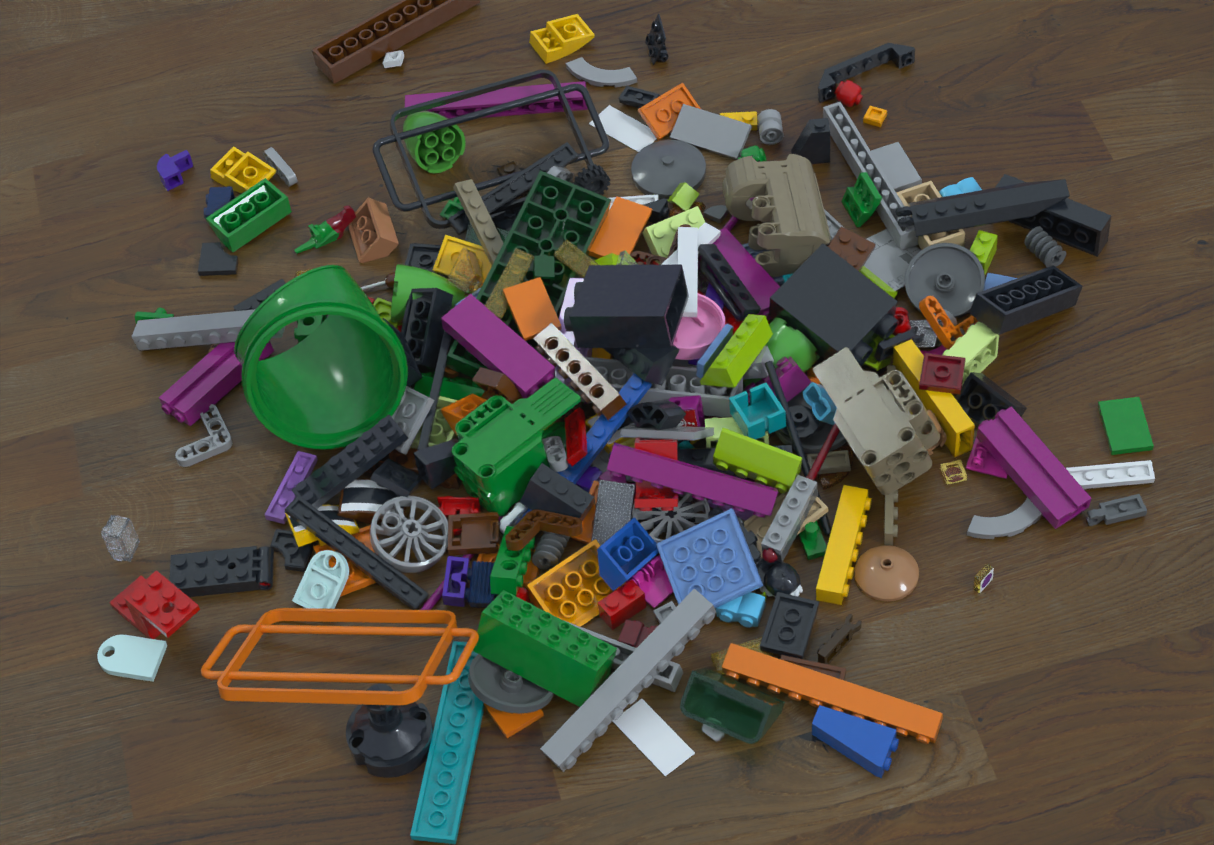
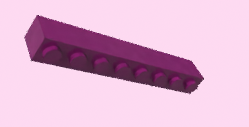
[607,442,778,518]

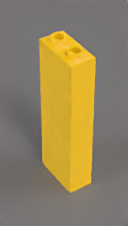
[893,339,975,457]

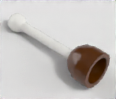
[361,272,395,290]

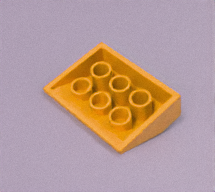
[524,539,626,627]

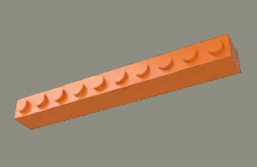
[722,643,943,744]

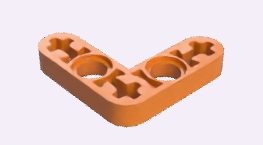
[919,296,978,350]

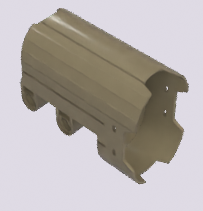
[722,154,832,277]

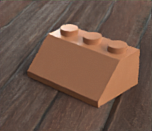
[348,197,399,263]

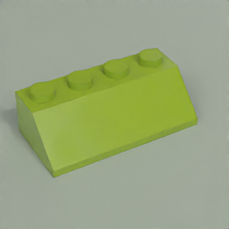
[700,314,773,388]
[713,428,802,494]

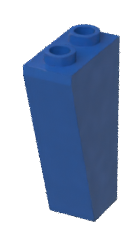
[812,705,899,778]

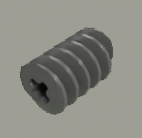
[1024,226,1067,267]
[532,531,570,570]

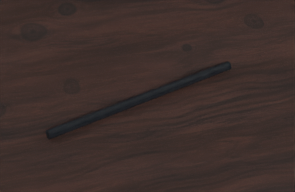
[765,361,832,536]

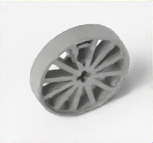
[631,492,710,543]
[370,496,448,573]

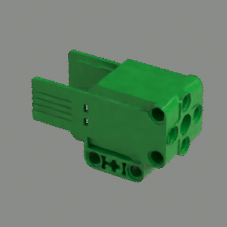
[452,378,588,517]

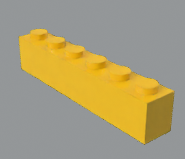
[816,485,872,605]

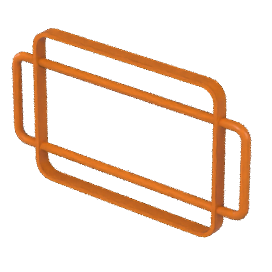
[201,608,479,705]

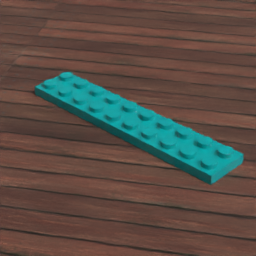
[410,641,484,844]

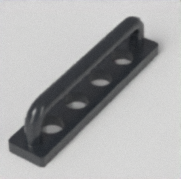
[698,244,761,322]

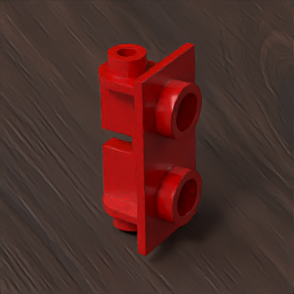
[437,496,481,517]

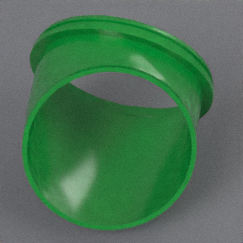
[234,265,408,449]

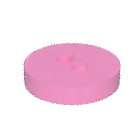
[673,293,725,360]

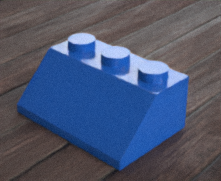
[597,517,659,591]

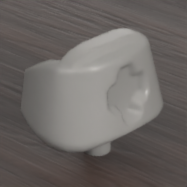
[702,719,725,742]

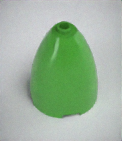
[403,111,466,173]
[391,264,468,323]
[743,317,820,391]

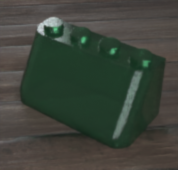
[680,668,785,744]

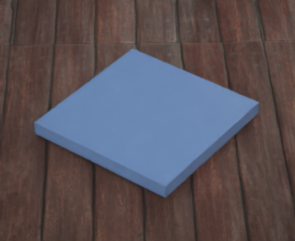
[656,508,763,608]

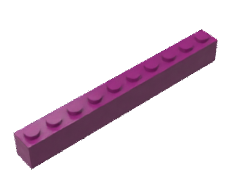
[405,81,587,119]

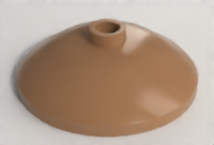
[854,545,919,602]

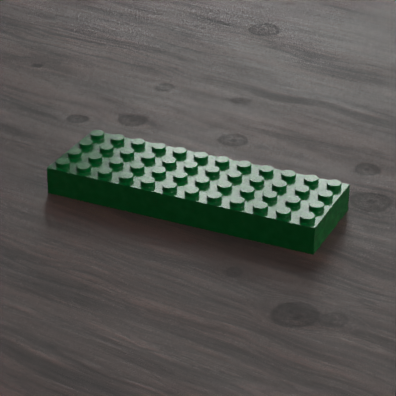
[446,170,611,378]

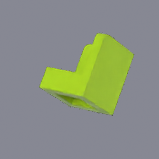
[668,182,699,211]

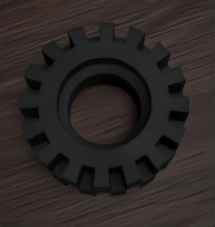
[574,164,610,195]

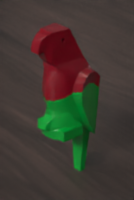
[294,206,356,254]

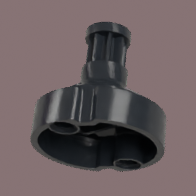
[346,683,434,778]

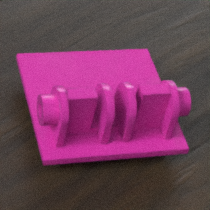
[966,436,1008,479]
[626,555,673,609]

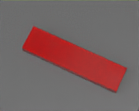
[565,408,588,466]

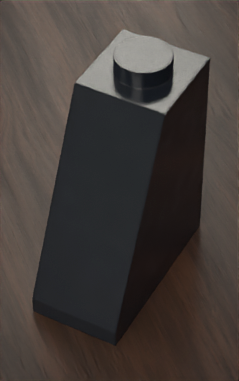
[791,118,830,164]
[414,438,459,489]

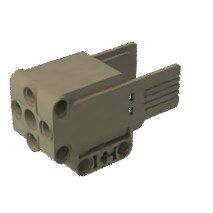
[813,347,940,495]

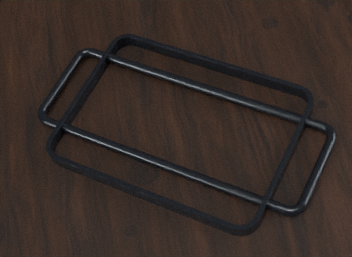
[372,69,610,229]

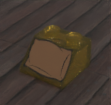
[446,247,484,294]

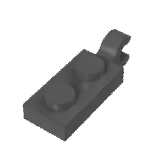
[1086,494,1147,526]

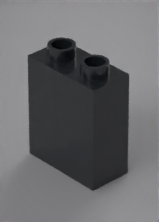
[769,244,899,366]
[564,264,689,348]

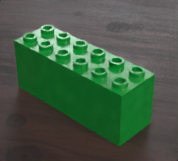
[473,590,617,707]

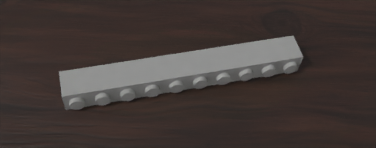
[823,102,918,250]
[540,589,716,772]

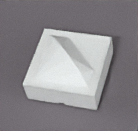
[383,51,404,68]

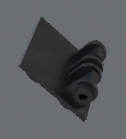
[645,14,669,65]

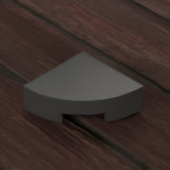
[704,205,729,223]

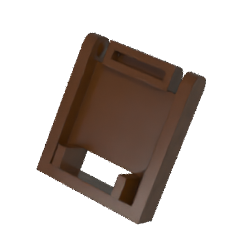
[448,512,499,556]

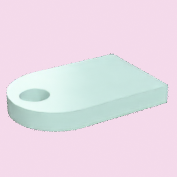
[292,550,349,609]
[97,635,167,682]

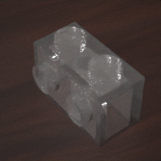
[101,515,140,562]

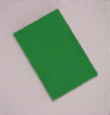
[1098,397,1154,455]

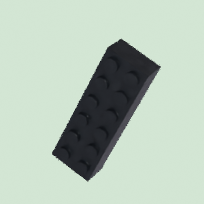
[995,174,1111,257]
[970,265,1083,335]

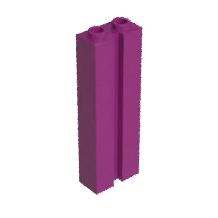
[698,228,780,321]
[441,294,555,399]
[159,340,274,426]
[976,406,1091,529]

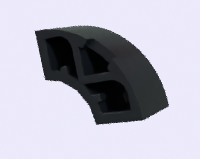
[627,400,686,430]

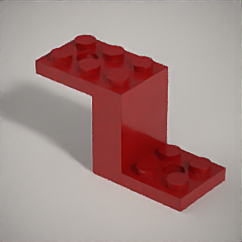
[634,438,679,511]
[109,570,200,639]

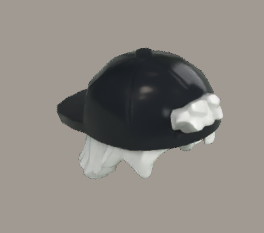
[757,558,803,597]

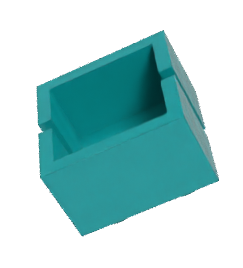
[729,383,786,440]

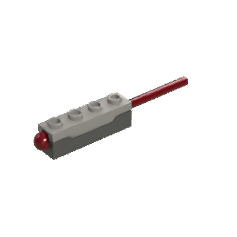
[761,423,840,563]

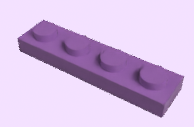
[265,451,318,524]

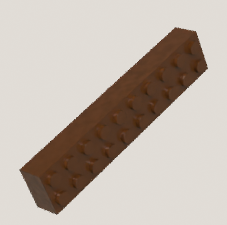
[312,0,480,84]

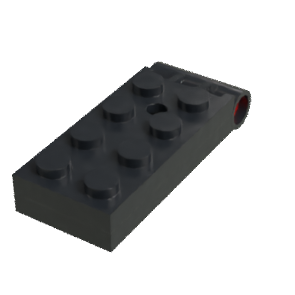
[169,546,274,597]

